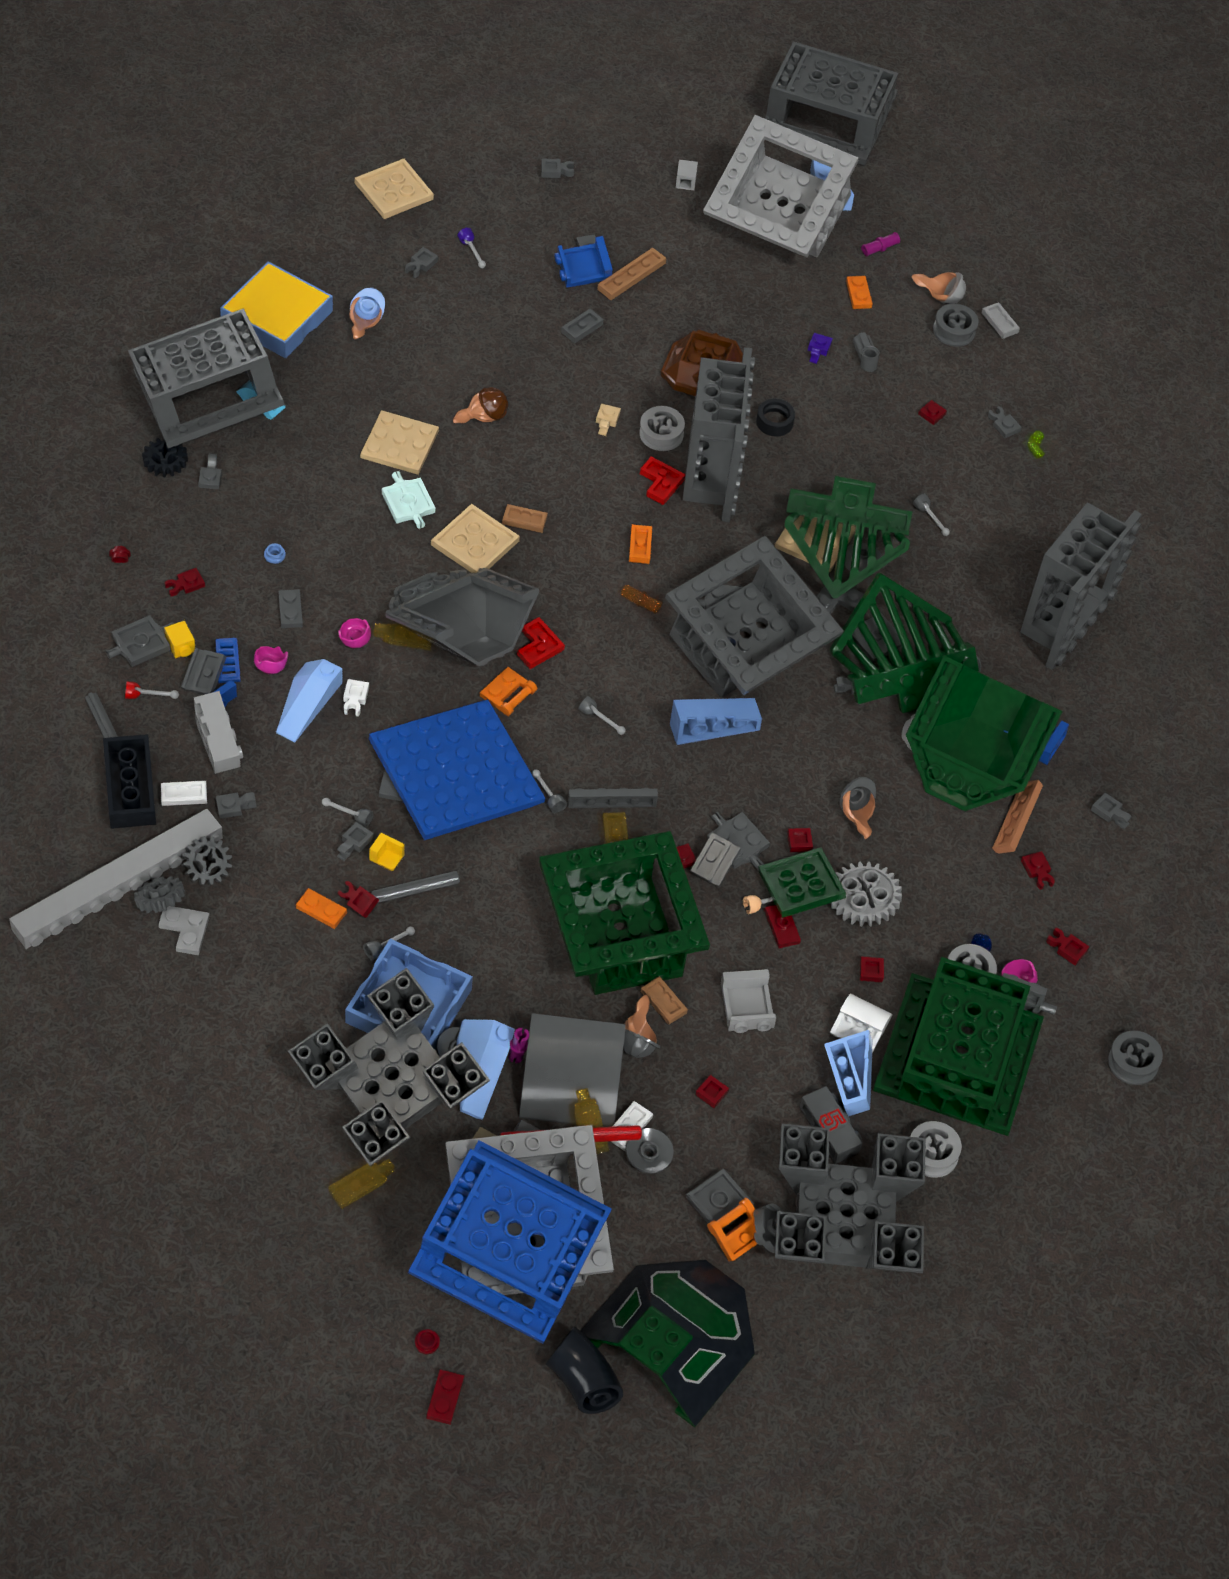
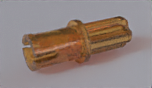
[621,585,662,614]

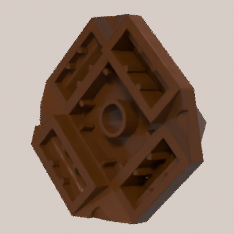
[661,330,743,396]

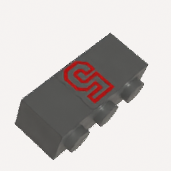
[800,1086,863,1164]

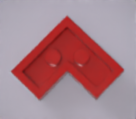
[640,456,686,505]
[517,617,565,669]

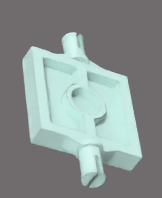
[382,471,435,529]

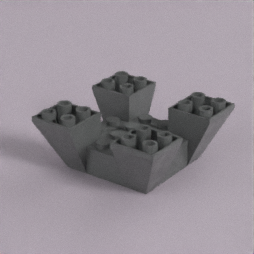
[288,968,490,1167]
[775,1124,926,1273]

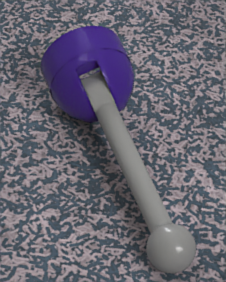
[457,228,486,268]

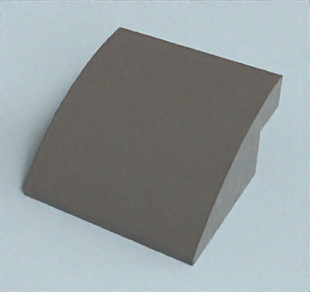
[519,1013,626,1127]

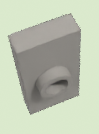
[982,302,1020,339]

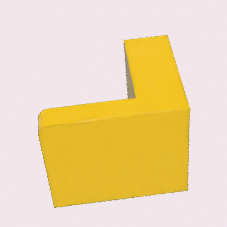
[369,833,404,871]

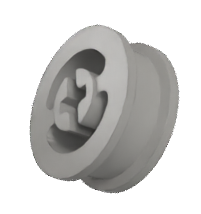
[640,406,685,451]
[948,944,997,974]
[910,1121,962,1178]

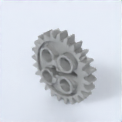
[831,862,902,927]

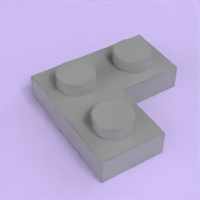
[159,906,210,955]

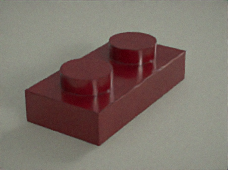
[426,1369,464,1425]

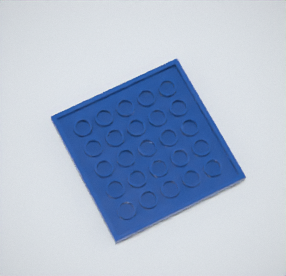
[369,699,545,840]

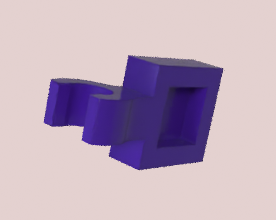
[808,333,833,364]

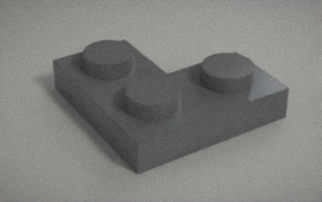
[816,577,864,615]

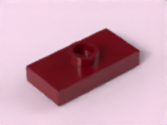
[765,905,801,948]

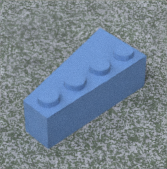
[670,698,762,745]

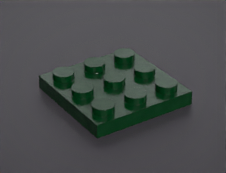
[758,847,846,918]

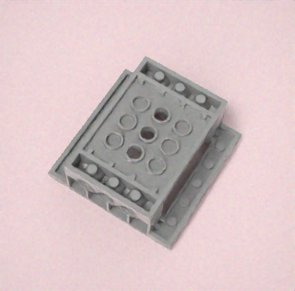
[703,115,859,258]
[445,1125,614,1295]

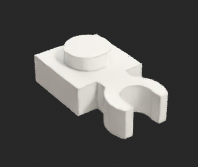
[344,679,369,716]

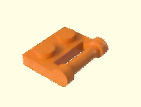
[480,667,537,716]
[707,1197,757,1261]

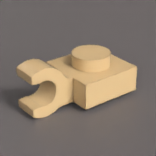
[596,404,621,436]

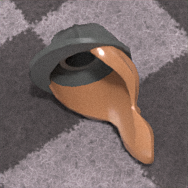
[840,777,876,839]
[623,995,661,1058]

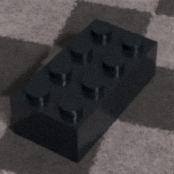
[103,734,156,829]

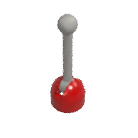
[125,681,179,699]

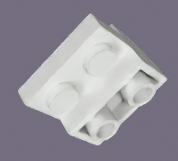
[830,994,893,1053]

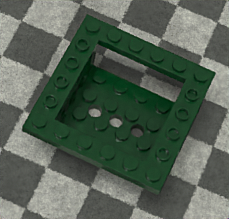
[539,831,710,995]
[873,957,1044,1136]

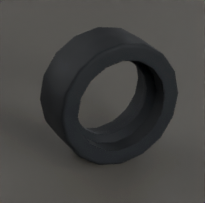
[756,398,795,437]

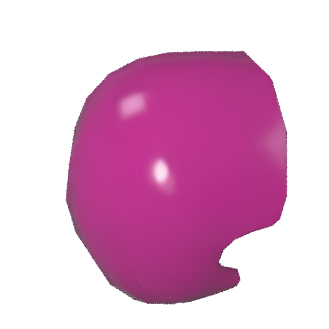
[338,618,371,649]
[254,646,288,674]
[1001,959,1038,983]

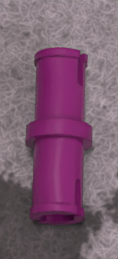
[861,232,900,257]
[508,1028,529,1063]

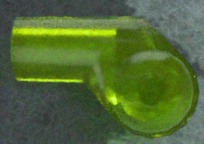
[1027,430,1045,459]

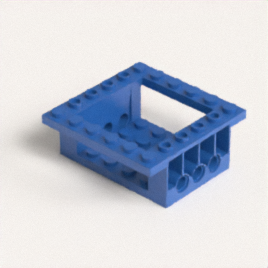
[408,1140,612,1343]

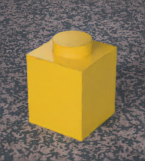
[164,621,195,658]

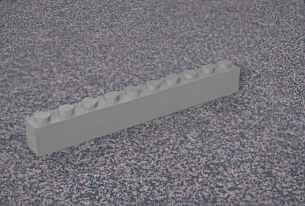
[9,809,223,949]

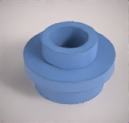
[264,543,285,564]

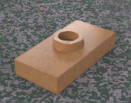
[502,504,548,533]
[641,976,688,1025]

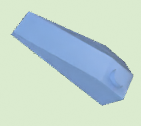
[276,659,342,743]
[456,1019,515,1120]

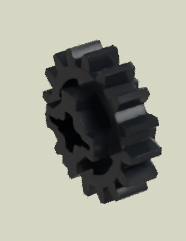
[142,438,188,477]

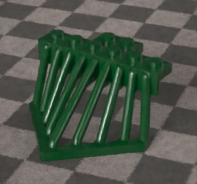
[784,476,913,598]
[830,573,979,713]

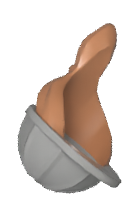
[912,272,966,304]

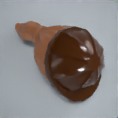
[453,387,508,423]

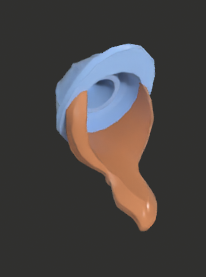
[349,288,385,339]

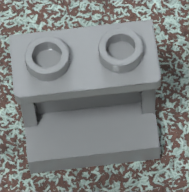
[721,969,776,1033]

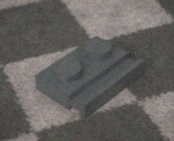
[181,647,227,695]
[690,833,741,888]

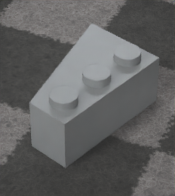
[194,691,243,774]

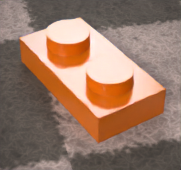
[846,276,872,309]
[629,524,652,564]
[296,888,347,929]

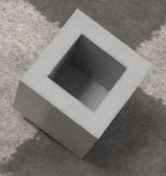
[676,160,698,190]

